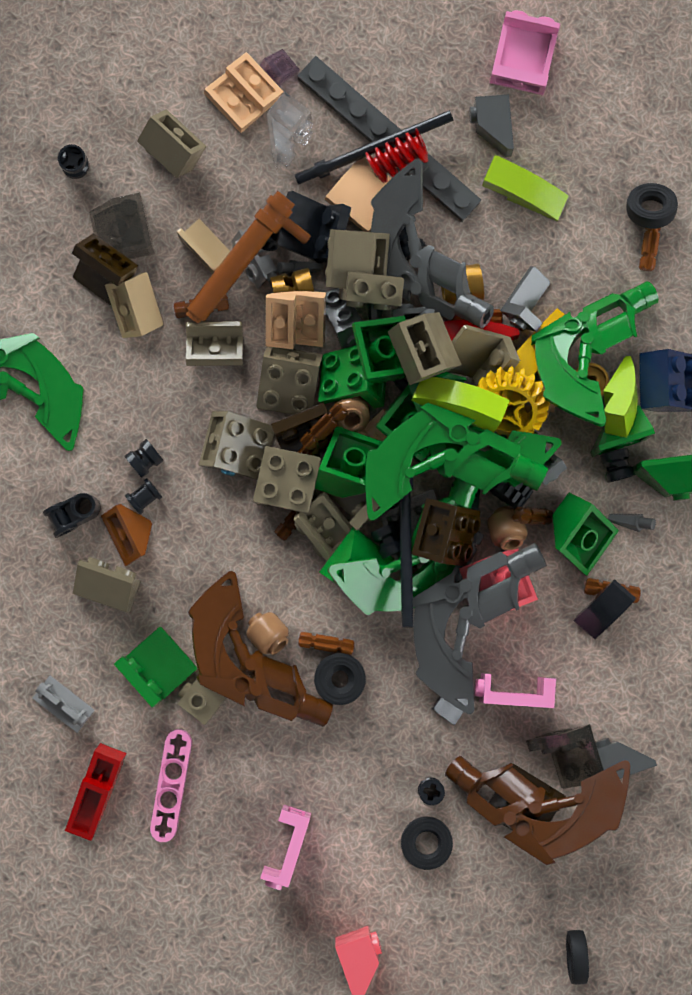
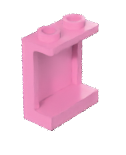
[490,10,560,95]
[474,673,556,708]
[260,805,311,890]

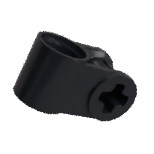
[43,493,101,538]

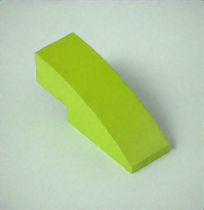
[482,155,569,222]
[603,355,638,438]
[411,377,510,432]

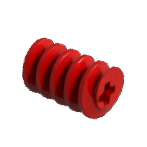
[365,128,428,183]

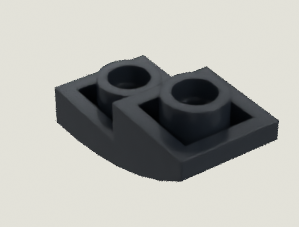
[574,579,636,639]

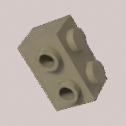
[137,109,207,178]
[178,669,227,725]

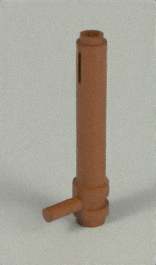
[186,190,311,324]

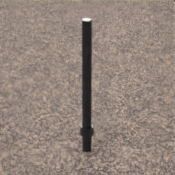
[295,110,454,185]
[399,477,414,628]

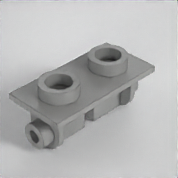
[231,230,277,289]
[33,675,95,733]

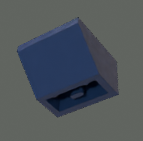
[639,349,692,412]

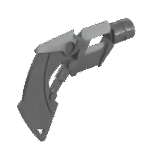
[371,159,494,329]
[413,543,547,714]

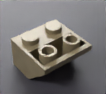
[325,229,390,289]
[388,312,461,385]
[72,557,141,613]

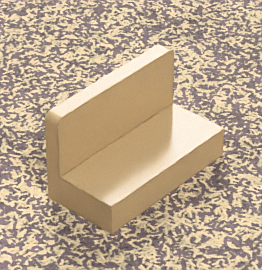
[177,219,230,274]
[105,272,163,338]

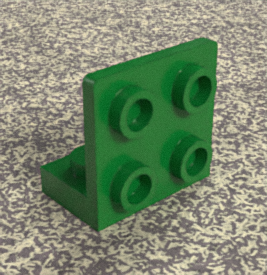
[318,345,386,409]
[114,627,197,708]

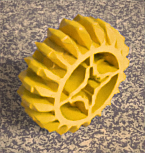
[477,366,550,438]

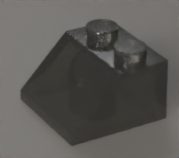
[89,192,155,260]

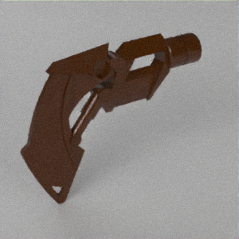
[188,571,333,727]
[445,756,631,865]

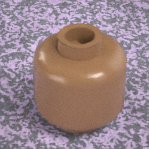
[334,396,370,433]
[487,506,528,551]
[246,612,289,655]

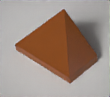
[101,504,152,566]

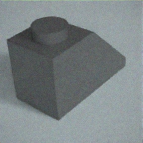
[469,94,514,157]
[587,738,657,779]

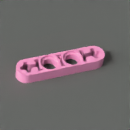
[150,729,192,842]

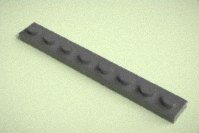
[297,56,482,222]

